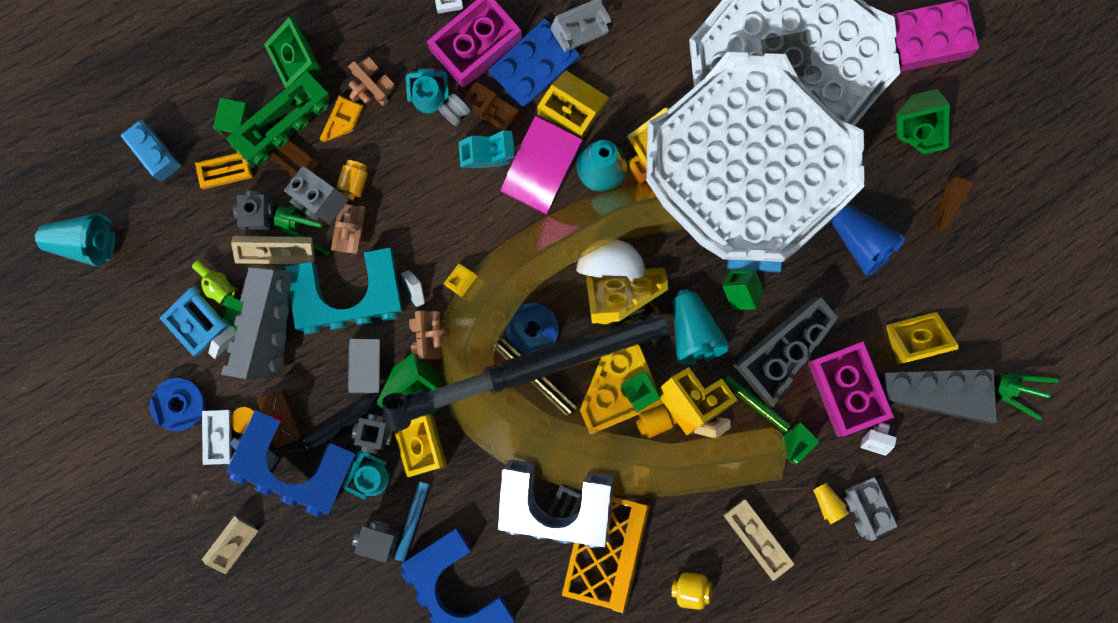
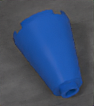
[832,204,906,276]

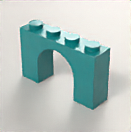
[285,248,404,335]

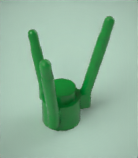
[274,205,330,256]
[995,372,1059,420]

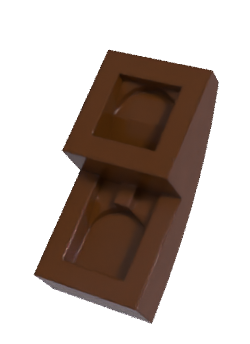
[462,82,521,131]

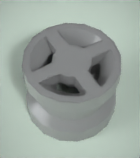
[438,93,471,127]

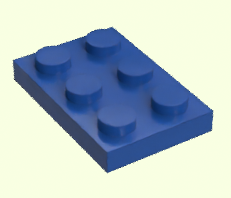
[488,18,580,109]

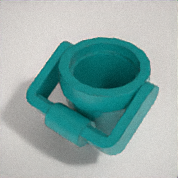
[406,68,449,114]
[341,450,390,500]

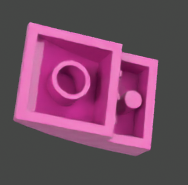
[500,116,582,215]

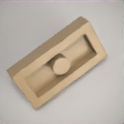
[202,516,258,574]

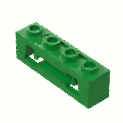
[226,71,330,168]

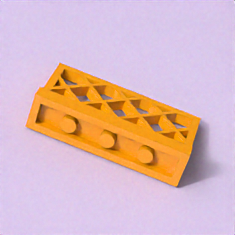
[562,497,650,613]

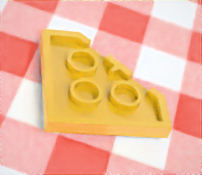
[587,268,668,324]
[580,345,664,435]

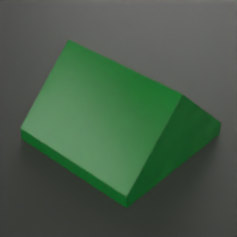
[264,17,323,88]

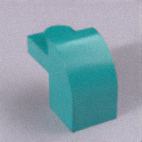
[458,131,515,168]

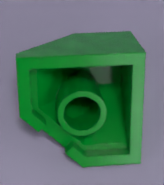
[897,89,950,154]
[377,353,445,415]

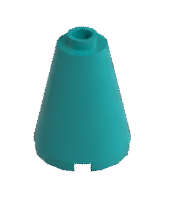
[576,140,628,192]
[35,213,115,267]
[672,289,729,366]

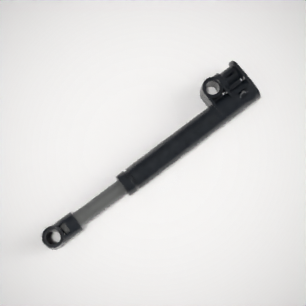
[382,301,667,431]

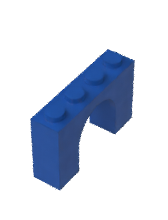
[225,410,355,517]
[401,527,515,623]

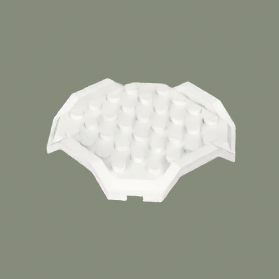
[689,0,900,126]
[646,52,864,262]

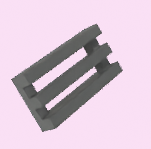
[547,484,582,544]

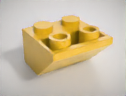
[537,71,609,140]

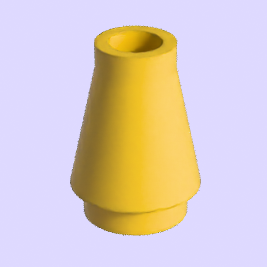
[813,482,849,524]

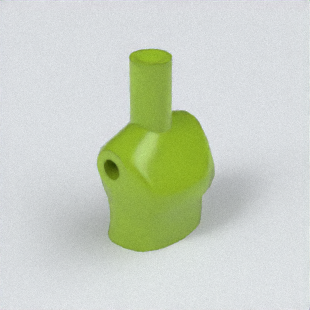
[192,260,238,304]

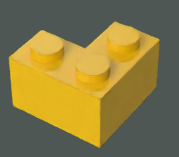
[657,367,737,435]

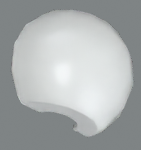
[576,238,645,281]

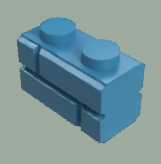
[121,120,181,181]

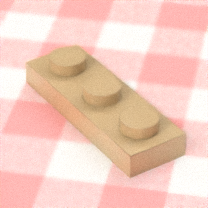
[231,236,315,264]
[723,499,795,581]

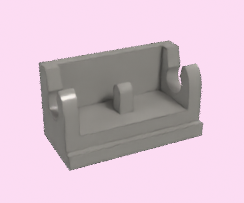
[550,0,611,52]
[348,339,380,393]

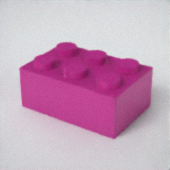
[427,0,522,89]
[890,0,979,72]
[807,341,894,437]

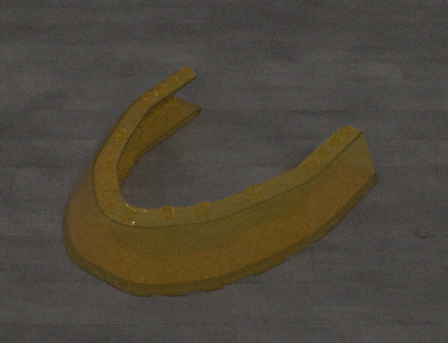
[440,183,787,497]

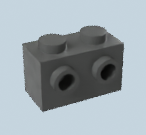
[284,166,349,225]
[352,520,401,563]

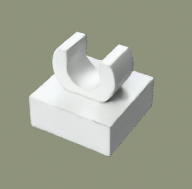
[860,422,896,456]

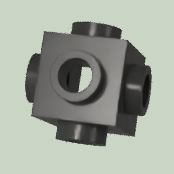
[233,191,274,231]
[352,414,393,454]

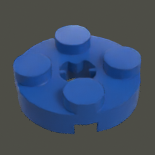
[506,303,559,354]
[150,378,206,431]

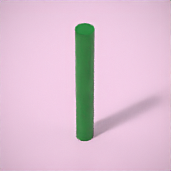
[724,375,791,433]

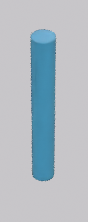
[395,481,430,562]

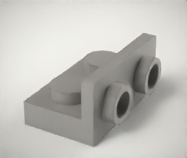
[843,477,898,541]

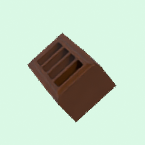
[934,177,974,232]

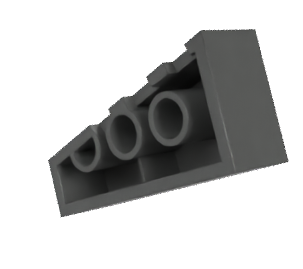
[221,267,291,379]
[733,297,838,407]
[878,369,997,424]

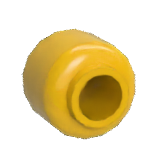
[672,572,712,610]

